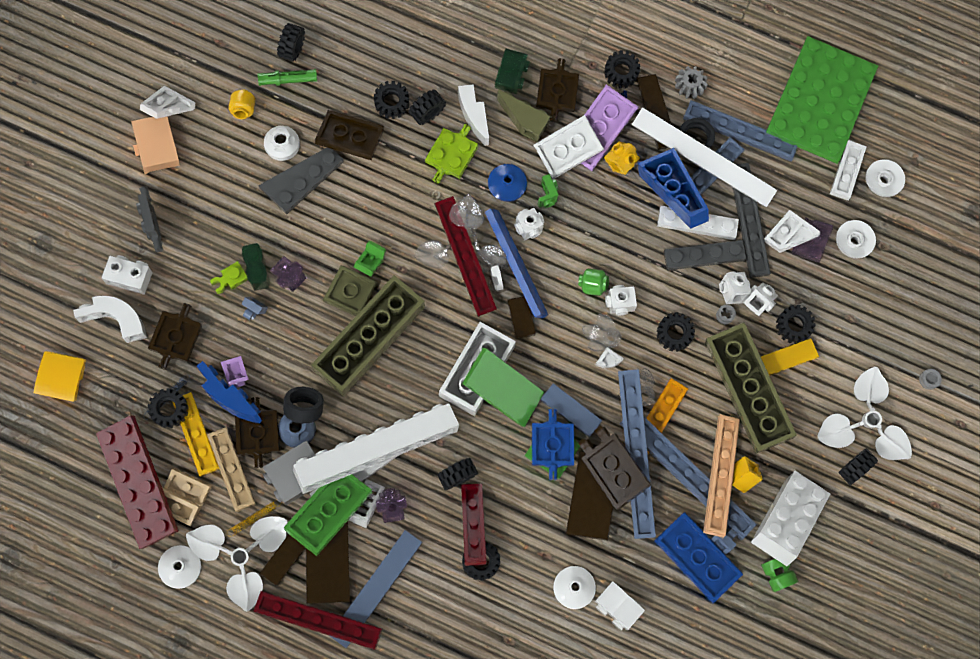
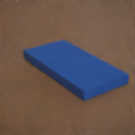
[654,512,743,604]

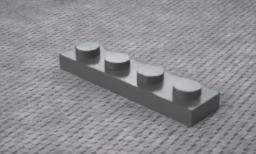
[664,240,746,271]

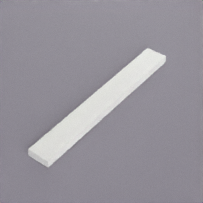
[632,107,777,207]

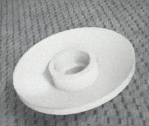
[866,160,905,197]
[836,220,876,259]
[158,545,201,589]
[553,566,596,609]

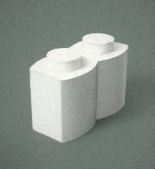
[595,581,645,631]

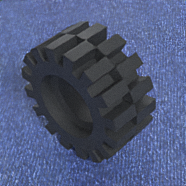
[277,23,305,61]
[604,50,641,89]
[374,81,409,119]
[409,89,446,125]
[776,305,816,344]
[656,313,695,352]
[147,388,189,428]
[839,448,878,485]
[437,458,478,490]
[462,541,500,581]

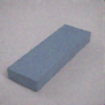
[540,383,602,438]

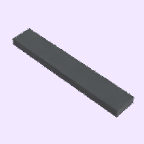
[732,163,771,278]

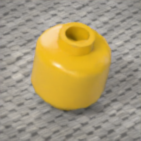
[228,89,256,119]

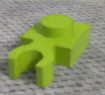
[210,261,249,294]

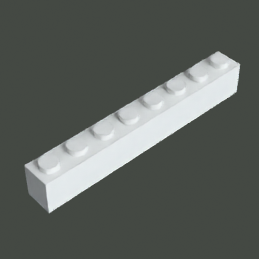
[293,403,459,494]

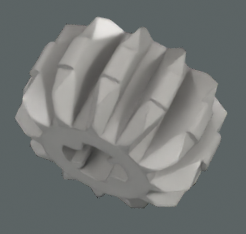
[675,66,708,99]

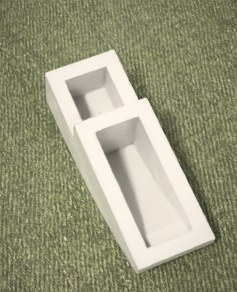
[458,84,489,146]

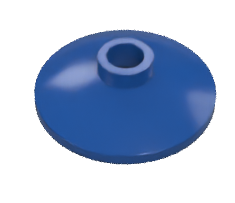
[488,164,527,202]

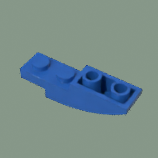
[196,361,262,423]

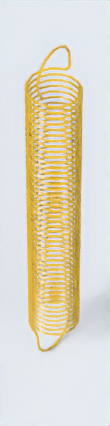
[227,499,282,537]

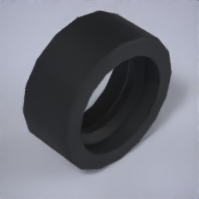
[679,118,715,149]
[283,386,324,424]

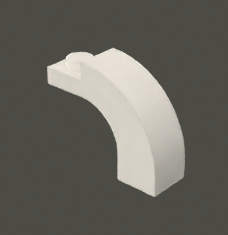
[73,296,147,343]

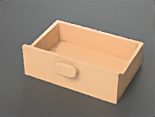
[131,116,180,174]

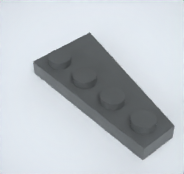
[258,148,344,215]

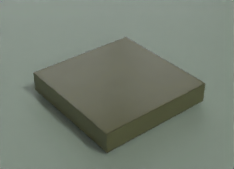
[323,265,377,317]

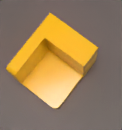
[732,456,763,493]

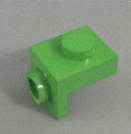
[538,174,558,208]
[354,241,386,277]

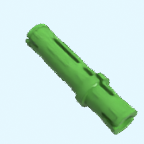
[258,69,317,86]

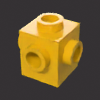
[604,141,640,175]

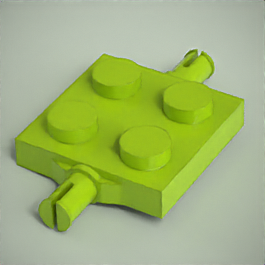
[425,124,478,184]

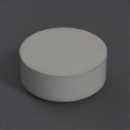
[919,369,942,390]

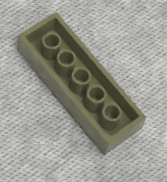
[311,275,425,397]
[705,322,797,454]

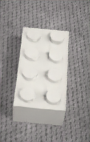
[439,322,516,417]
[751,471,830,566]

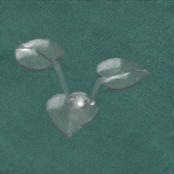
[414,194,509,273]

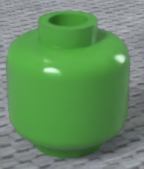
[578,268,609,296]

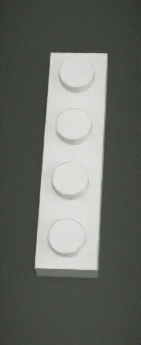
[657,206,739,240]

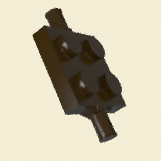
[536,58,579,122]
[148,303,202,370]
[235,397,280,468]

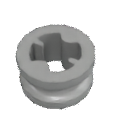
[716,305,736,325]

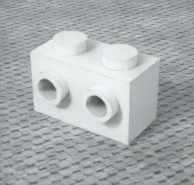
[102,255,153,295]

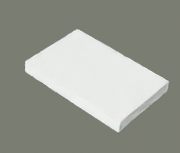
[534,115,604,179]

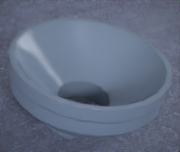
[278,415,316,448]

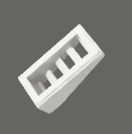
[349,479,385,528]

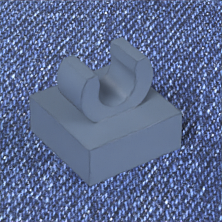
[242,297,268,320]
[711,528,738,555]

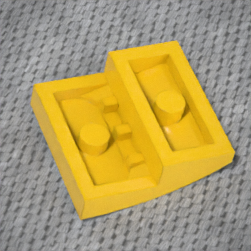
[33,351,86,402]

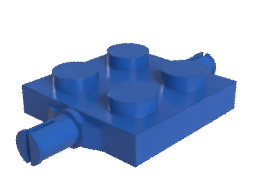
[532,409,574,480]

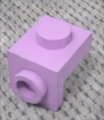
[221,356,249,388]

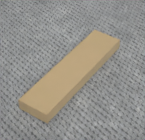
[207,427,256,512]

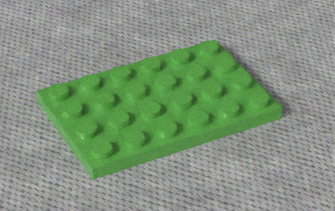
[766,36,878,164]

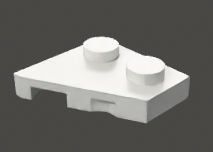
[140,86,196,119]
[764,210,820,253]

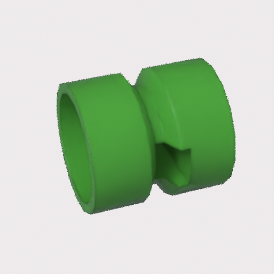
[761,559,799,592]

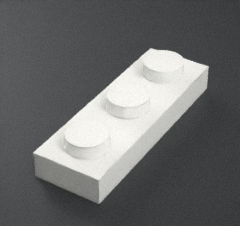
[830,140,867,200]

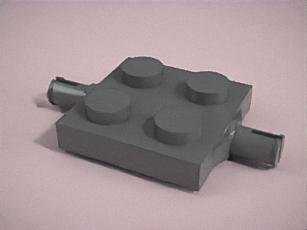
[136,186,163,253]

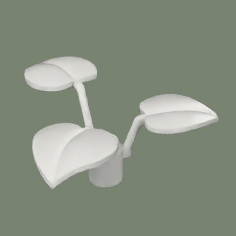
[817,367,912,460]
[186,516,288,612]

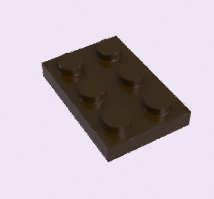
[315,110,384,161]

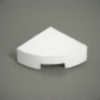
[490,265,503,291]
[595,347,624,368]

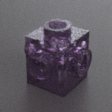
[270,256,307,292]
[376,488,407,523]

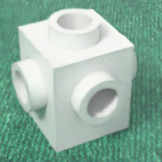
[514,208,545,241]
[719,272,752,304]
[744,283,778,316]
[605,285,637,316]

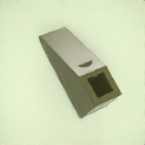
[497,89,550,142]

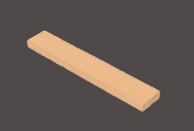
[703,414,740,538]

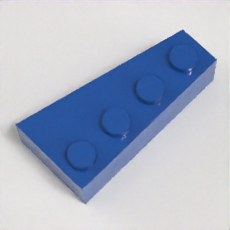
[638,148,709,229]

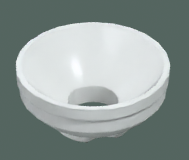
[264,126,300,161]

